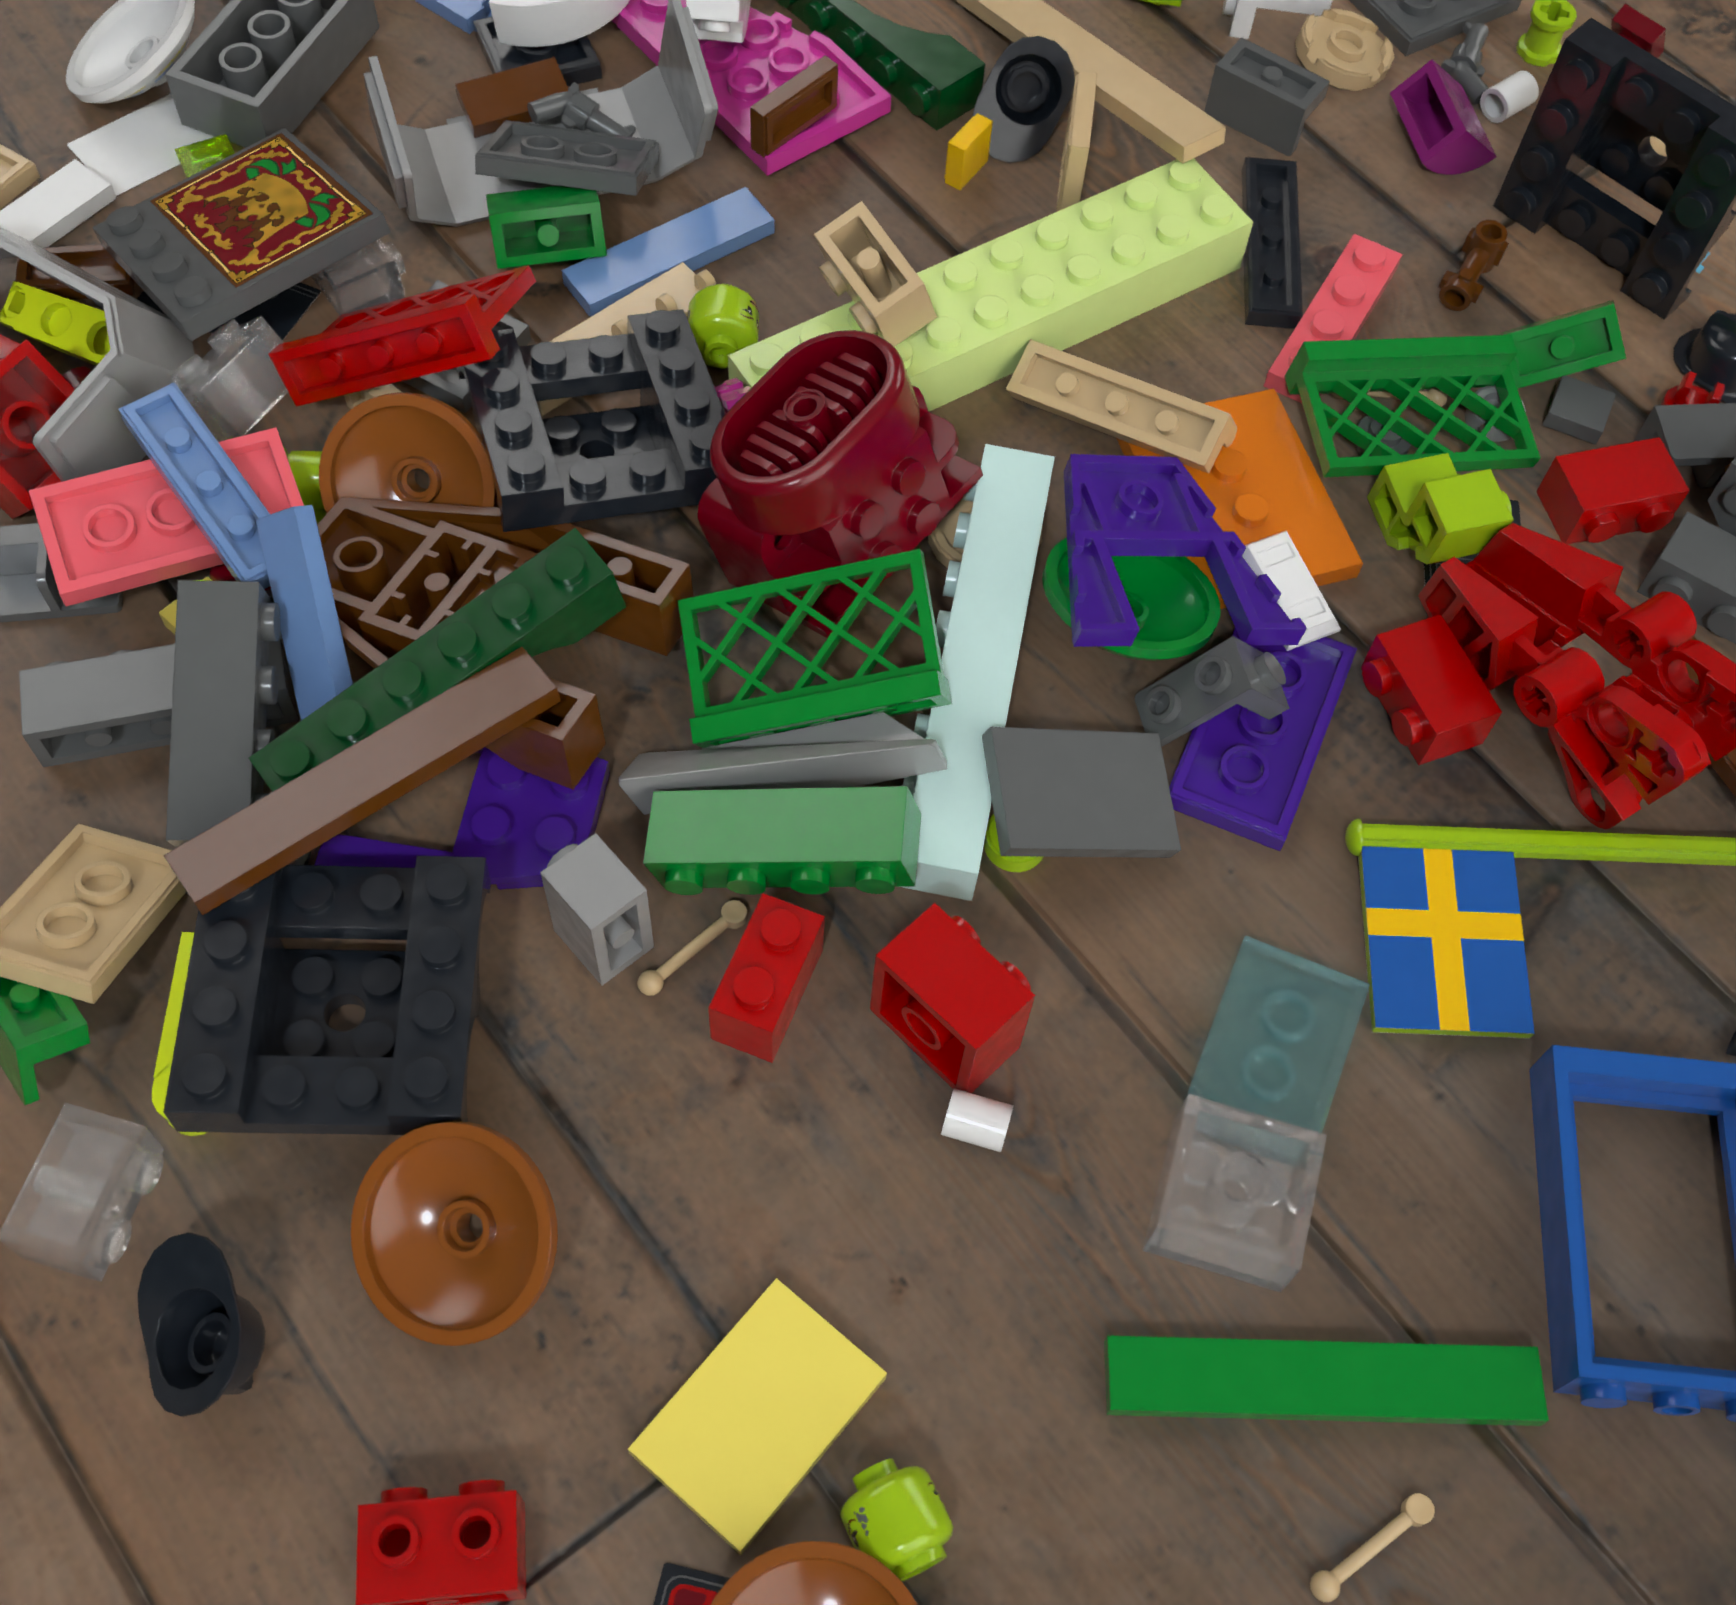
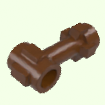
[1439,220,1509,311]

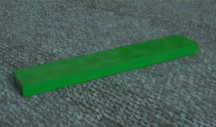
[1104,1335,1549,1426]

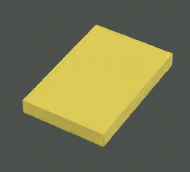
[628,1278,887,1555]

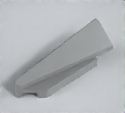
[619,712,947,815]

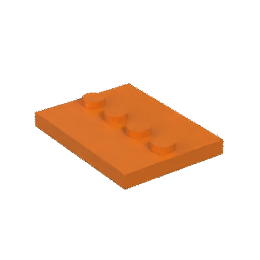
[1116,388,1363,609]

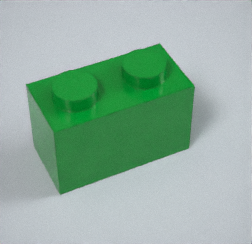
[486,186,607,269]

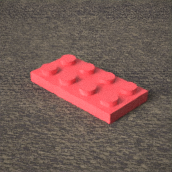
[29,427,304,606]

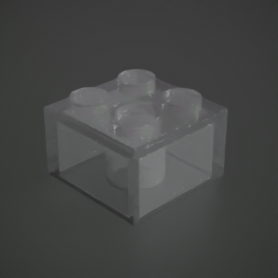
[1143,1094,1327,1293]

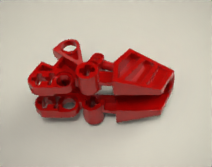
[1418,523,1736,830]

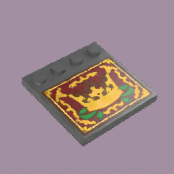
[92,128,391,341]

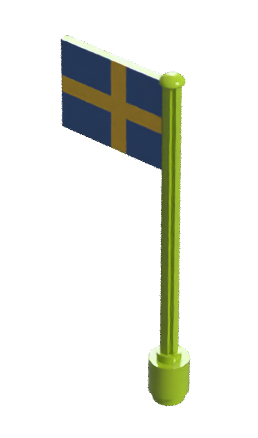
[1345,819,1736,1038]

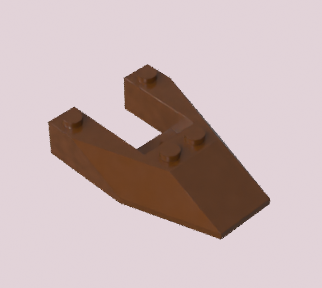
[317,497,694,790]

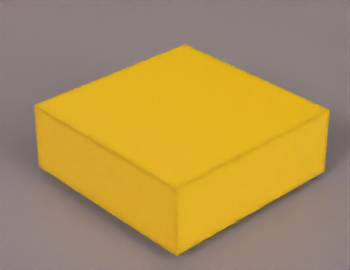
[944,113,993,191]

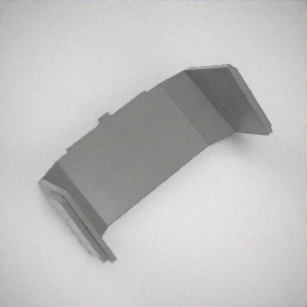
[363,0,718,227]
[0,228,199,482]

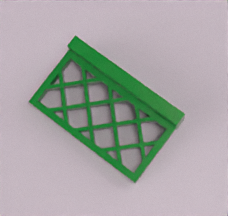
[1284,335,1541,478]
[678,549,952,748]

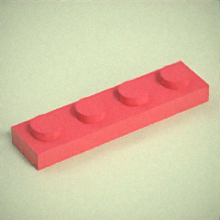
[1264,234,1403,403]

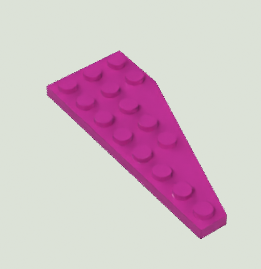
[611,0,891,176]

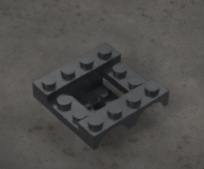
[1493,18,1736,320]
[457,309,725,532]
[163,856,491,1135]

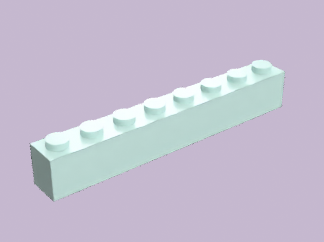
[903,444,1055,901]

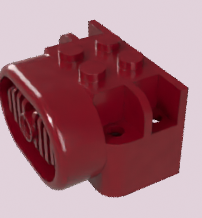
[697,330,983,638]

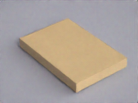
[0,824,186,1004]

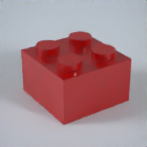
[0,339,75,519]
[870,903,1035,1093]

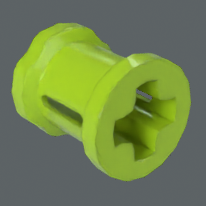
[1516,0,1577,67]

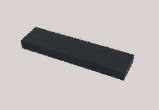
[1242,157,1303,329]

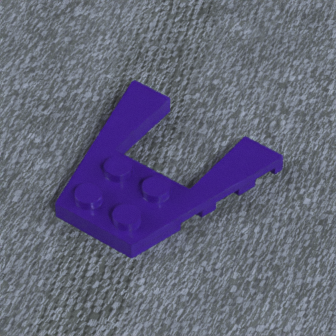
[1064,454,1307,647]
[314,747,610,890]

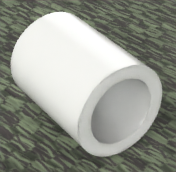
[1480,71,1539,123]
[941,1088,1014,1152]

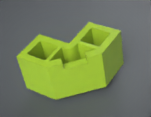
[1367,453,1514,564]

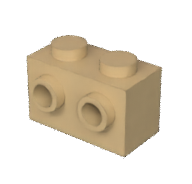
[814,201,937,347]

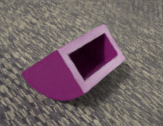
[1390,59,1497,175]

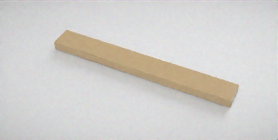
[955,0,1226,163]

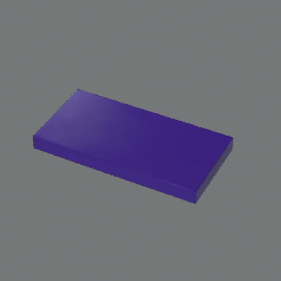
[1169,628,1357,851]

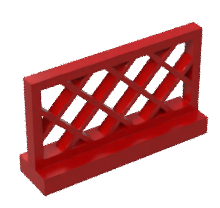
[268,265,536,407]

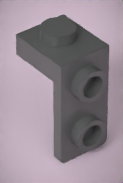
[1135,636,1289,747]

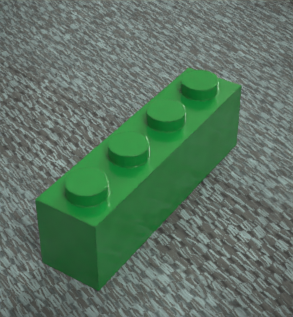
[643,786,921,895]

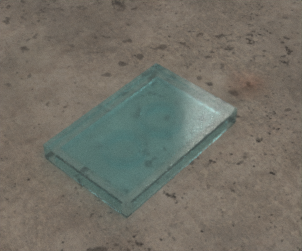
[1179,935,1370,1166]

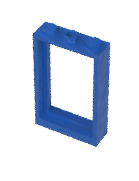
[1529,1045,1736,1422]

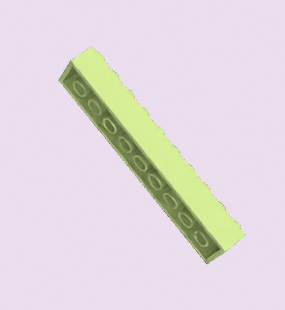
[728,158,1253,412]

